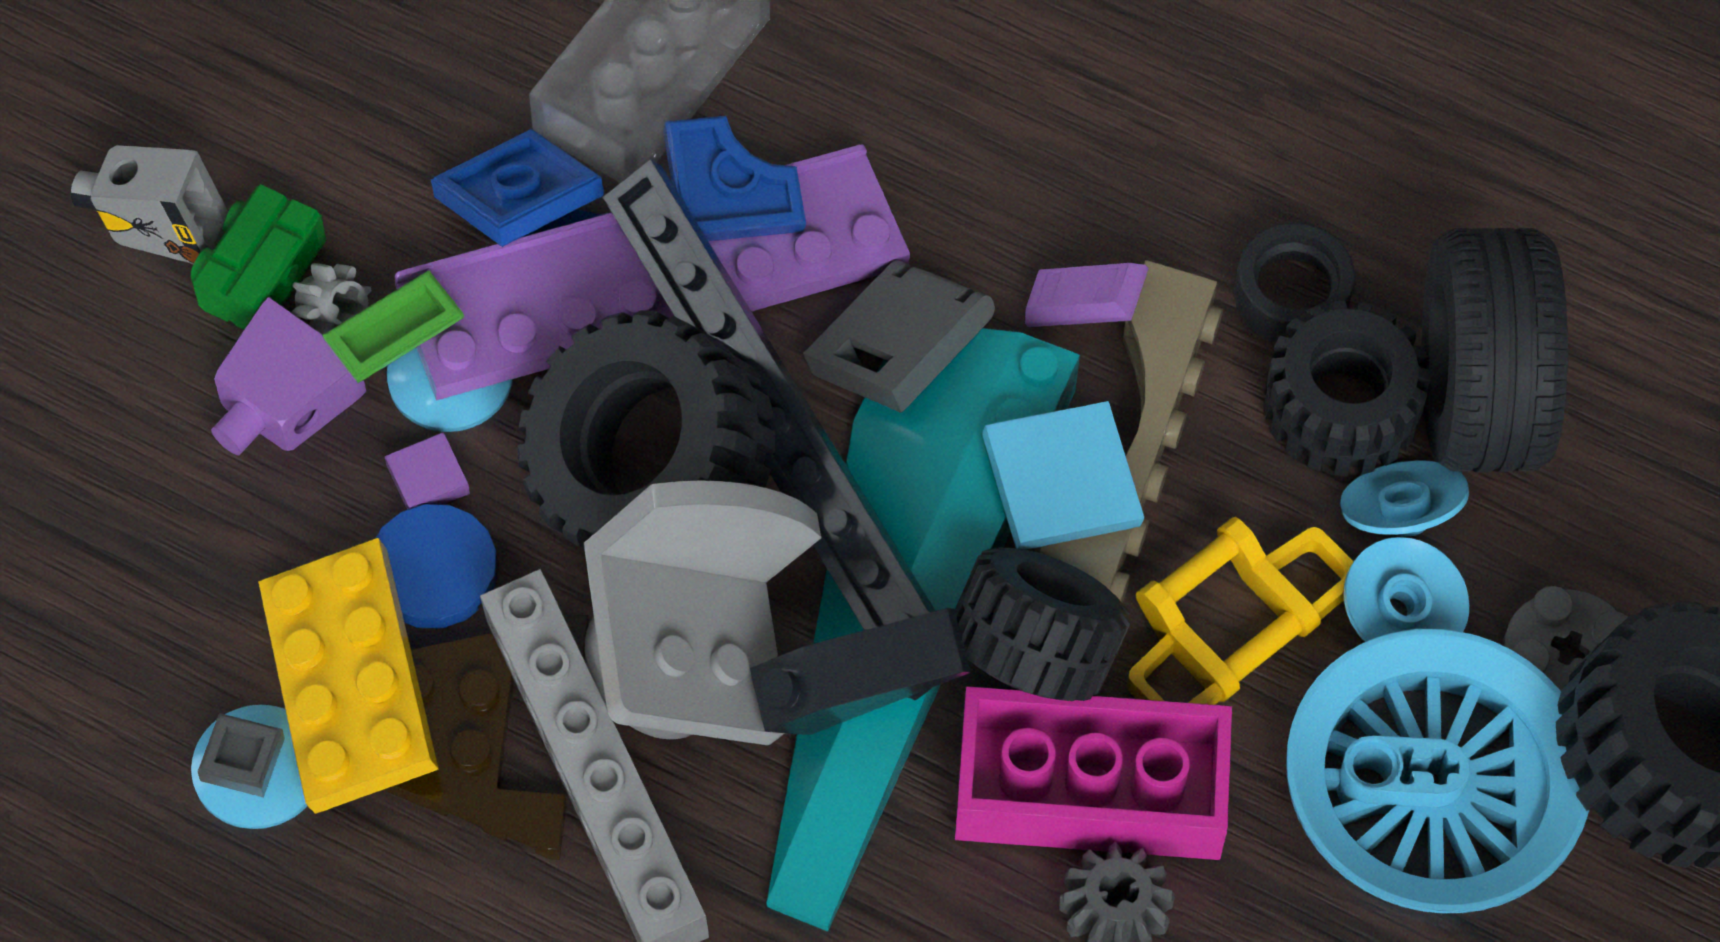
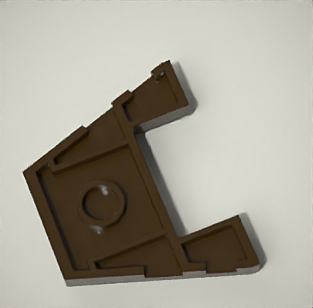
[383,614,589,860]

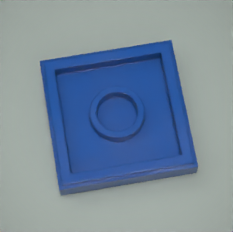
[431,129,604,247]

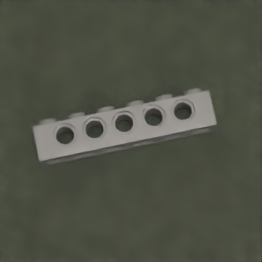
[480,569,709,942]

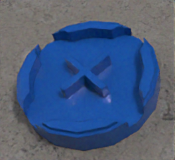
[375,504,498,628]

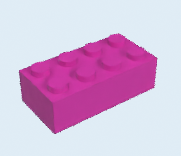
[955,686,1232,860]

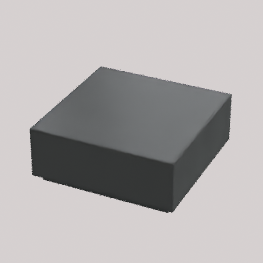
[198,713,285,798]

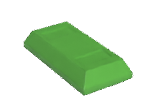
[322,270,464,383]

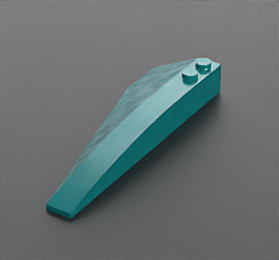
[766,328,1080,932]

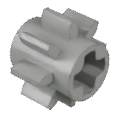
[291,263,372,335]

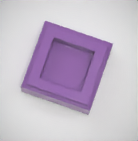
[385,432,470,510]

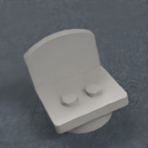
[584,481,821,745]

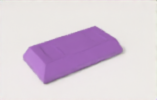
[1025,263,1149,327]

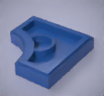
[663,116,806,241]

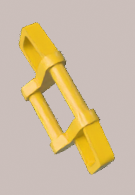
[1127,517,1354,705]

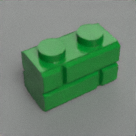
[191,184,327,330]

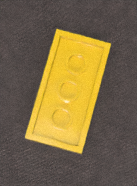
[258,538,439,814]

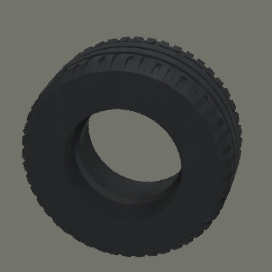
[1422,228,1568,472]

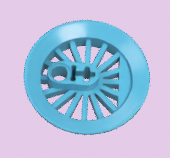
[1286,629,1589,913]

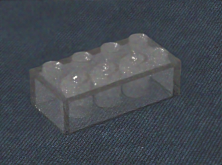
[529,0,770,183]

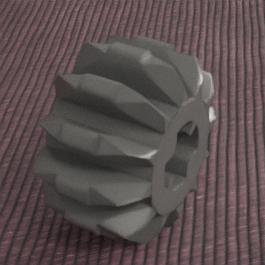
[1059,842,1175,942]

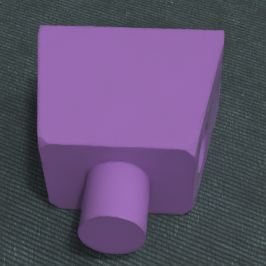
[211,297,366,455]

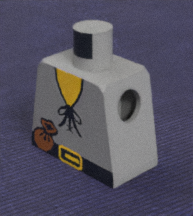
[71,145,228,264]

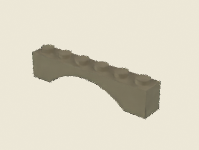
[1040,260,1223,603]

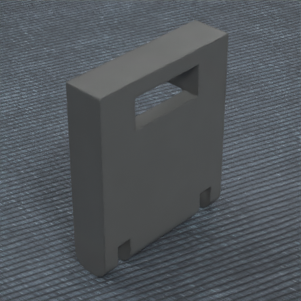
[803,260,995,413]

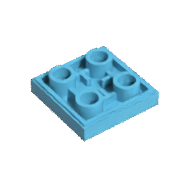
[982,401,1145,550]

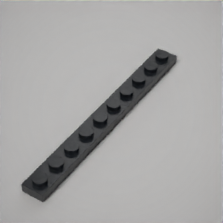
[603,159,935,701]

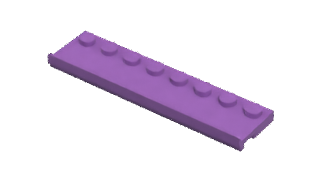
[395,144,910,401]

